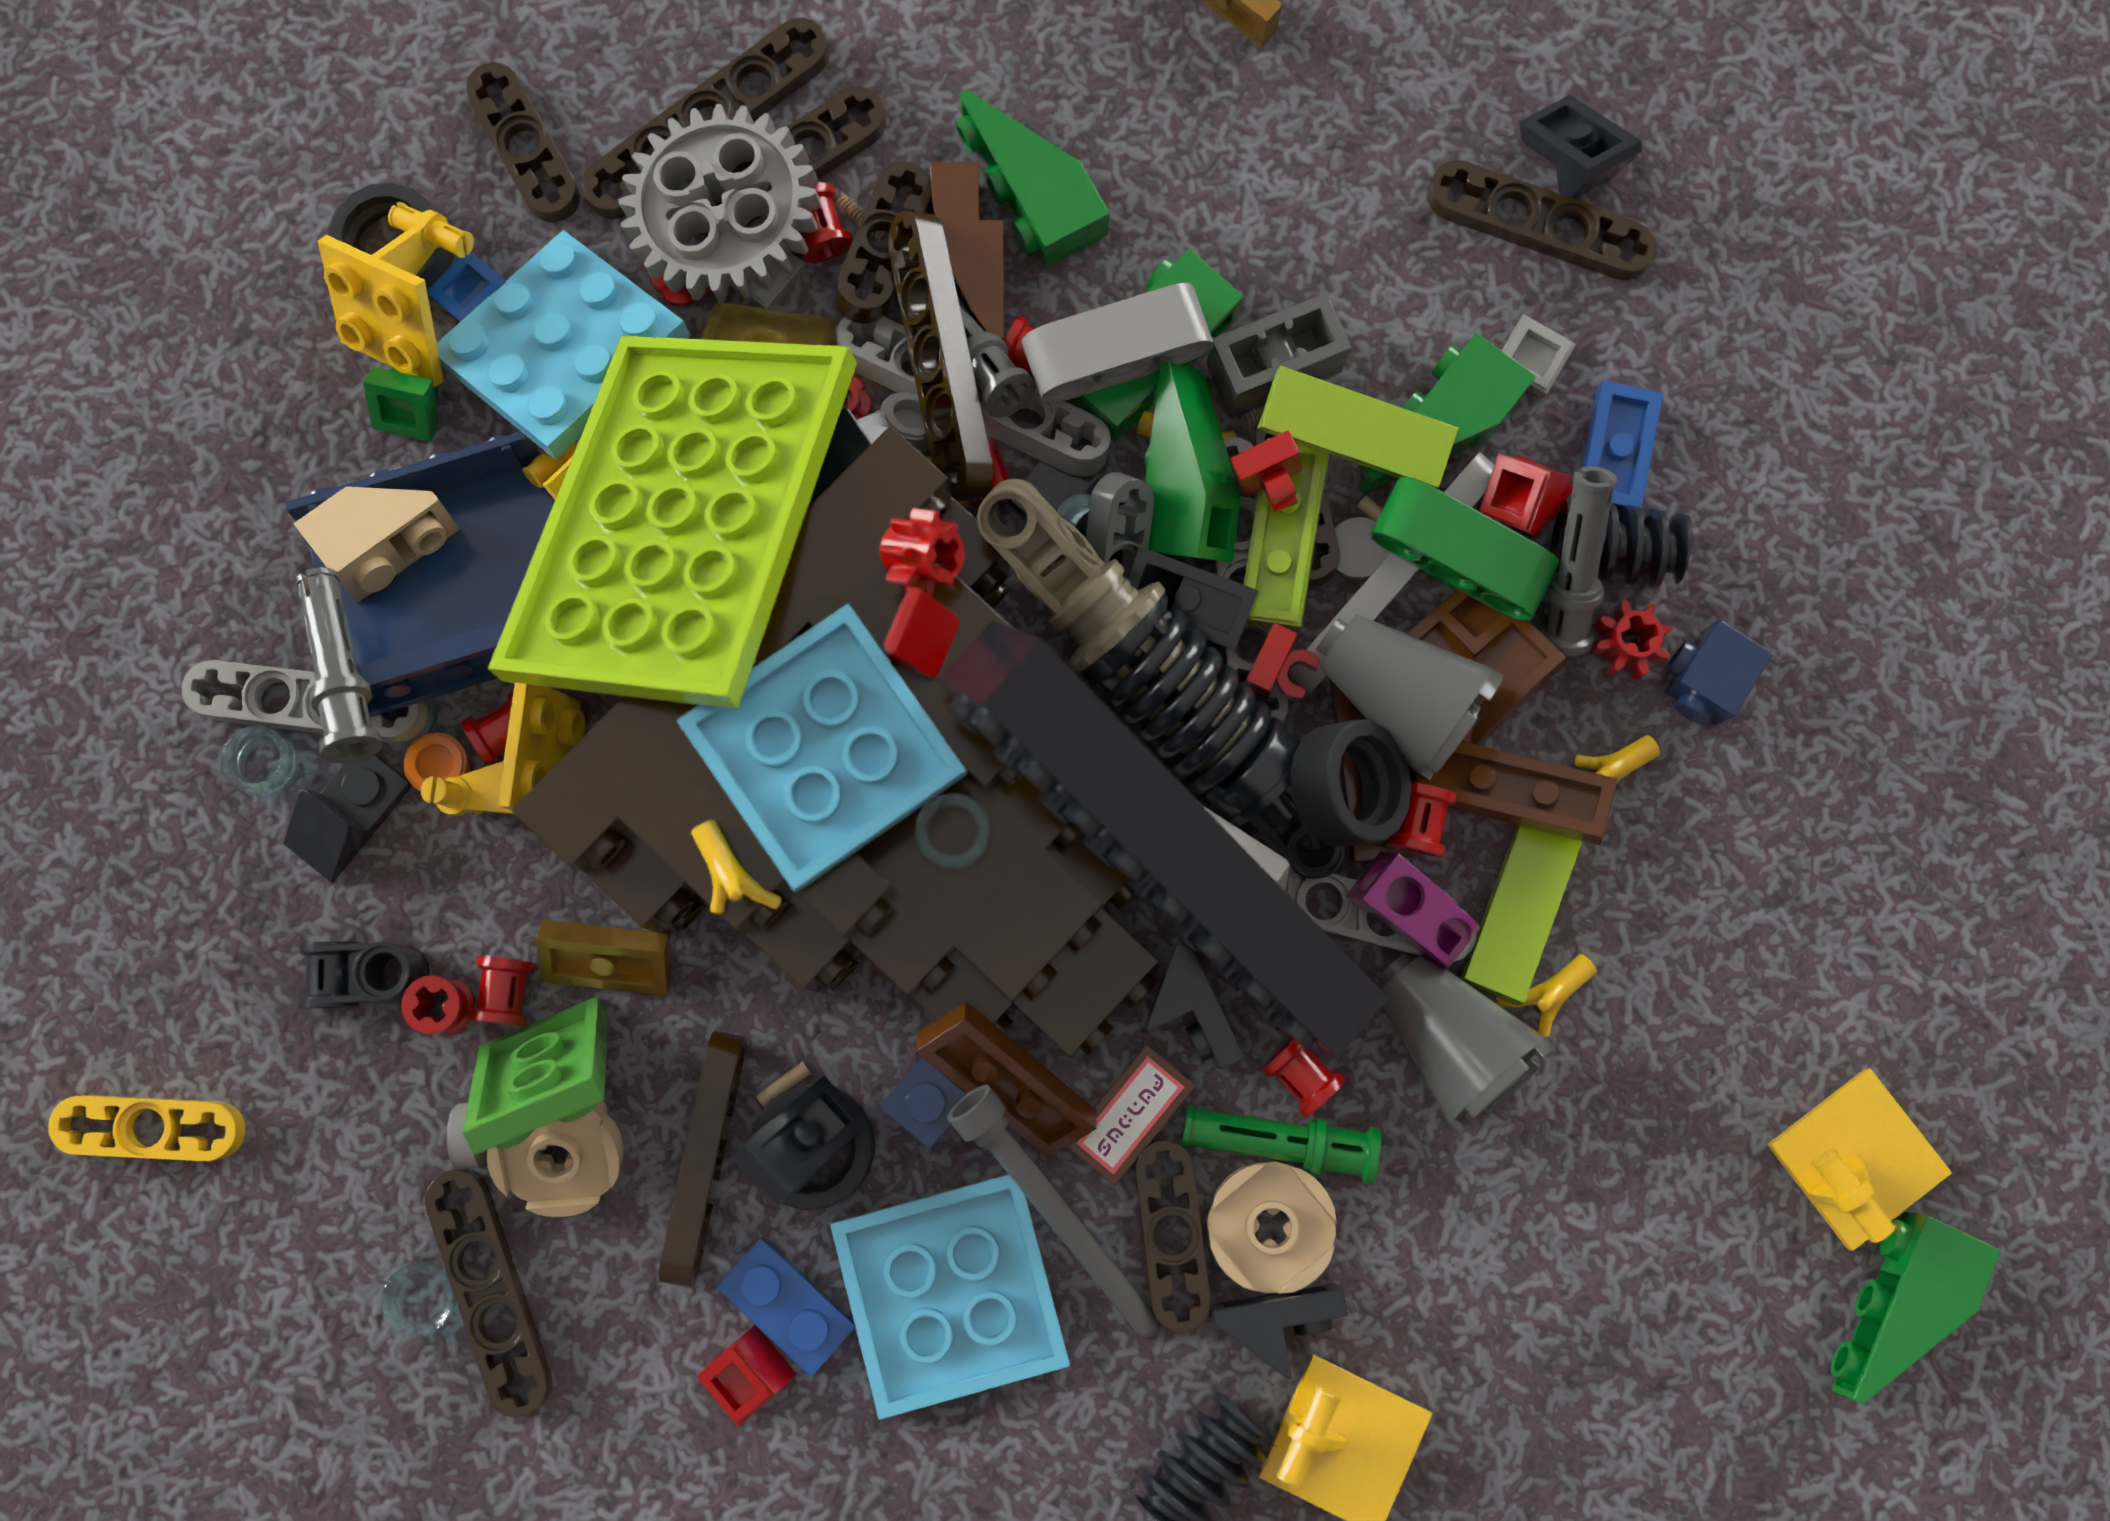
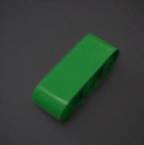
[1370,477,1560,621]

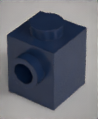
[1663,620,1774,725]
[880,1057,967,1150]

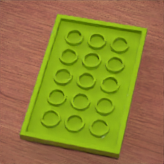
[488,336,857,709]

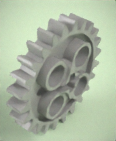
[618,104,821,303]

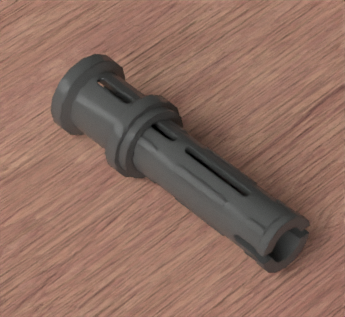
[927,296,1035,418]
[1539,466,1617,656]
[295,567,383,764]

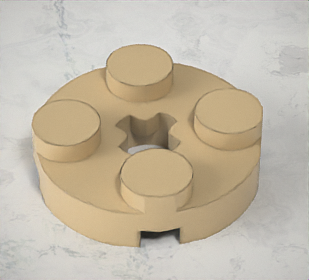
[487,1101,624,1217]
[1206,1161,1337,1294]

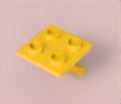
[318,202,474,387]
[421,683,585,816]
[1767,1068,1952,1251]
[1258,1354,1433,1521]

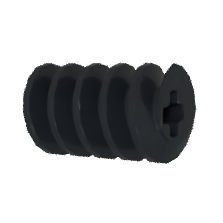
[1551,500,1693,590]
[1135,1391,1277,1521]

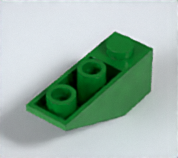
[955,89,1110,268]
[1357,332,1536,495]
[1145,361,1241,562]
[1831,1211,2001,1404]

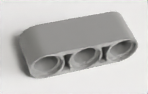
[1021,283,1214,403]

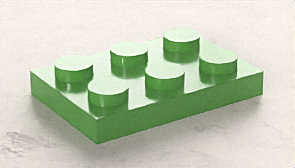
[462,996,609,1155]

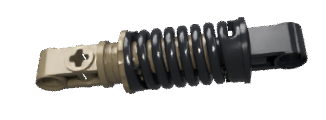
[977,479,1345,879]

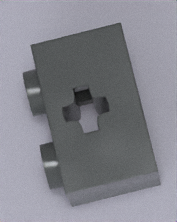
[1206,292,1352,418]

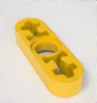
[48,1095,246,1161]

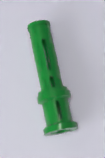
[1182,1105,1382,1185]

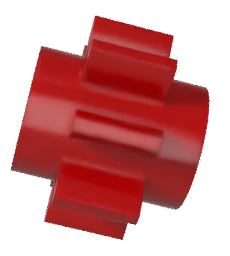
[879,508,964,597]
[1590,600,1673,680]

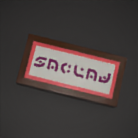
[1067,1044,1196,1186]

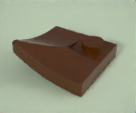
[1406,589,1566,746]

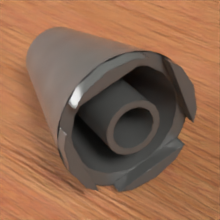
[1316,614,1504,781]
[1378,953,1556,1136]

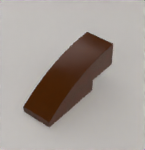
[930,162,1005,341]

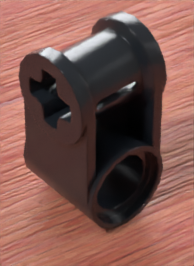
[299,941,430,1009]

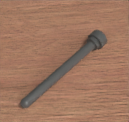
[947,1085,1160,1338]

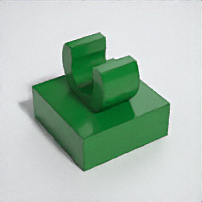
[363,367,439,442]

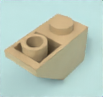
[293,486,460,603]

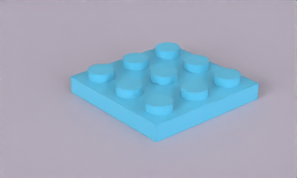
[437,230,691,460]
[677,603,967,893]
[830,1174,1070,1420]

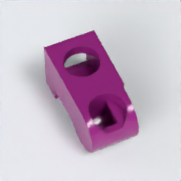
[1346,851,1480,969]

